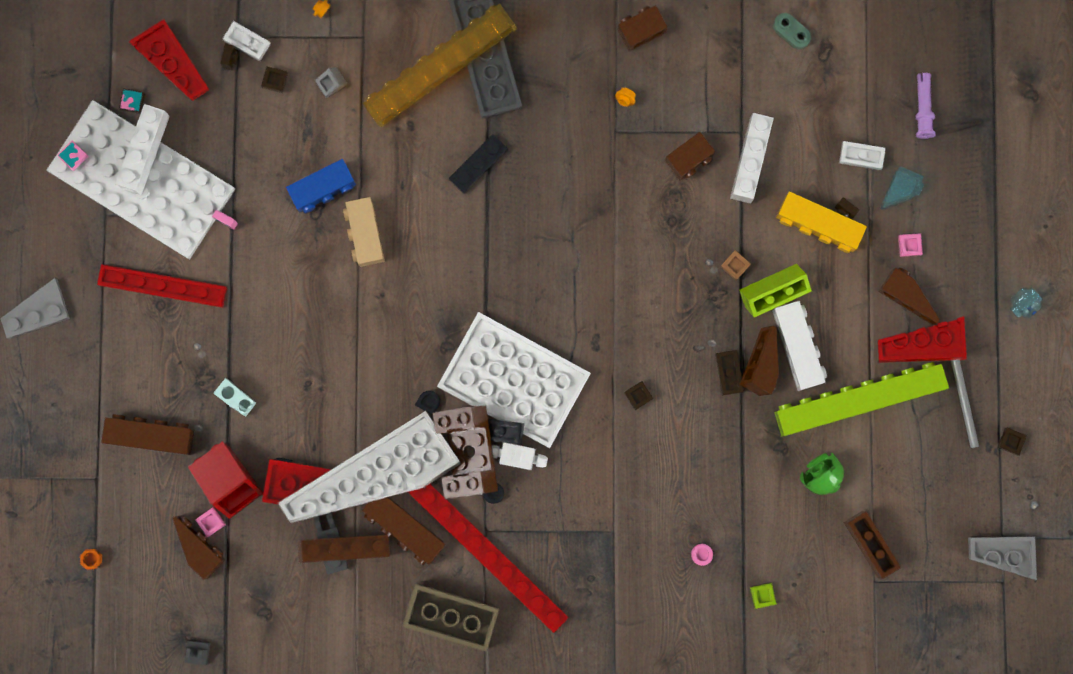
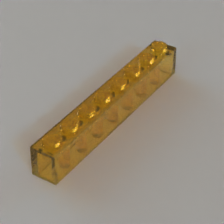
[363,4,517,127]

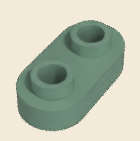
[773,13,811,49]

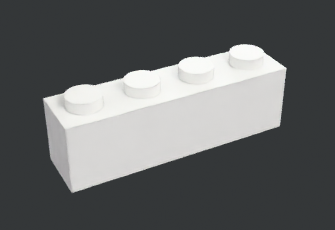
[116,104,170,195]
[730,113,774,204]
[772,301,827,391]

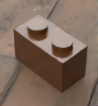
[618,5,668,52]
[665,132,715,180]

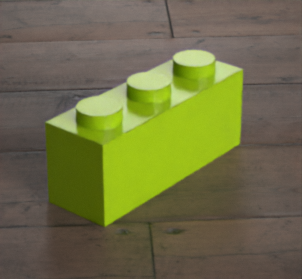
[739,264,812,318]

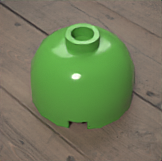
[800,453,844,495]

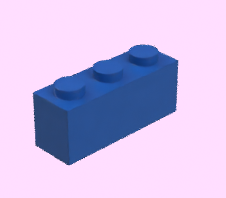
[286,159,356,213]

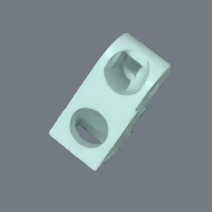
[214,378,256,417]

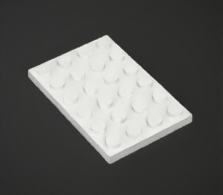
[437,312,591,448]

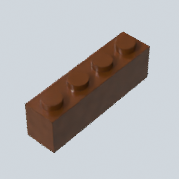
[101,414,194,455]
[362,497,446,565]
[298,535,390,563]

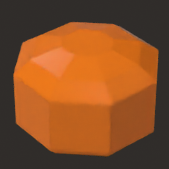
[80,549,102,570]

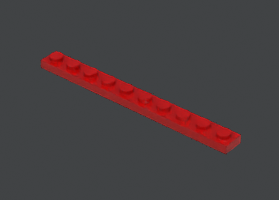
[408,484,569,633]

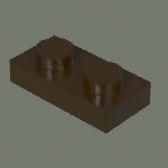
[715,350,744,396]

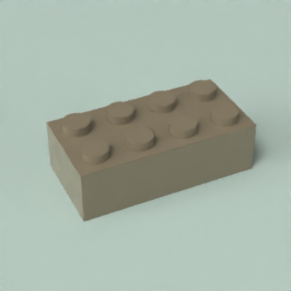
[403,583,499,652]

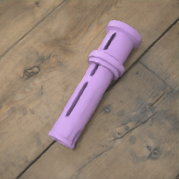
[916,73,936,138]

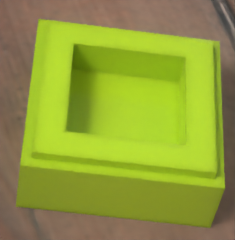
[750,583,776,609]

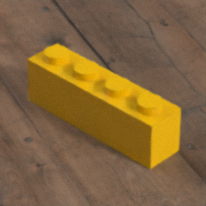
[776,191,867,253]

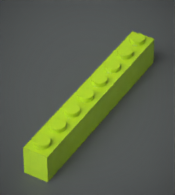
[774,362,949,437]

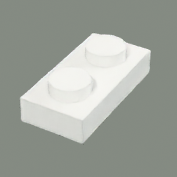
[223,21,270,61]
[839,141,885,170]

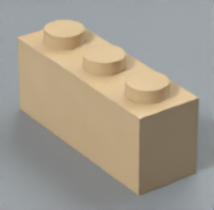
[343,197,385,267]

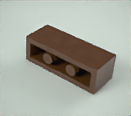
[843,511,901,579]

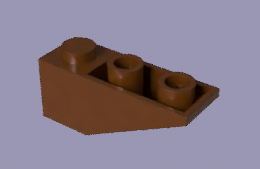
[173,516,225,580]

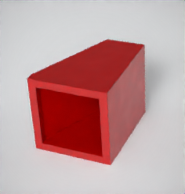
[188,441,263,519]

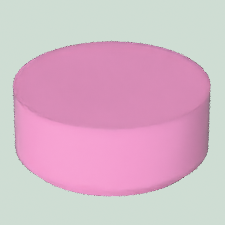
[691,544,713,566]

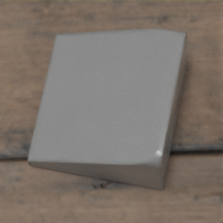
[315,67,347,98]

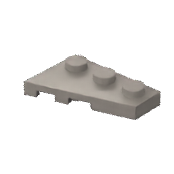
[0,278,70,339]
[968,537,1037,580]

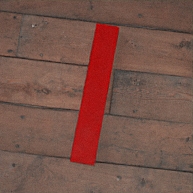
[97,264,227,308]

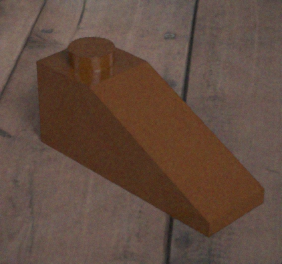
[878,268,940,325]
[740,326,779,396]

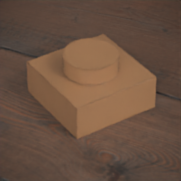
[720,250,751,280]

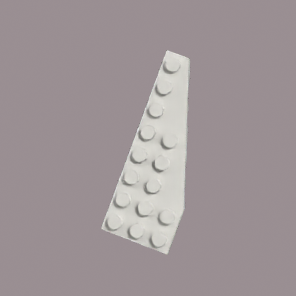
[278,411,460,523]

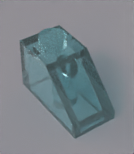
[880,166,924,210]

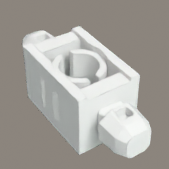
[492,442,548,470]

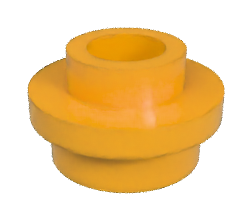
[312,0,331,18]
[615,88,636,107]

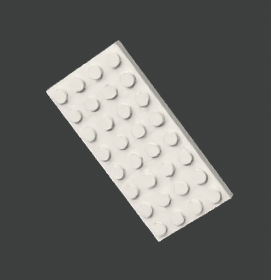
[47,100,235,260]

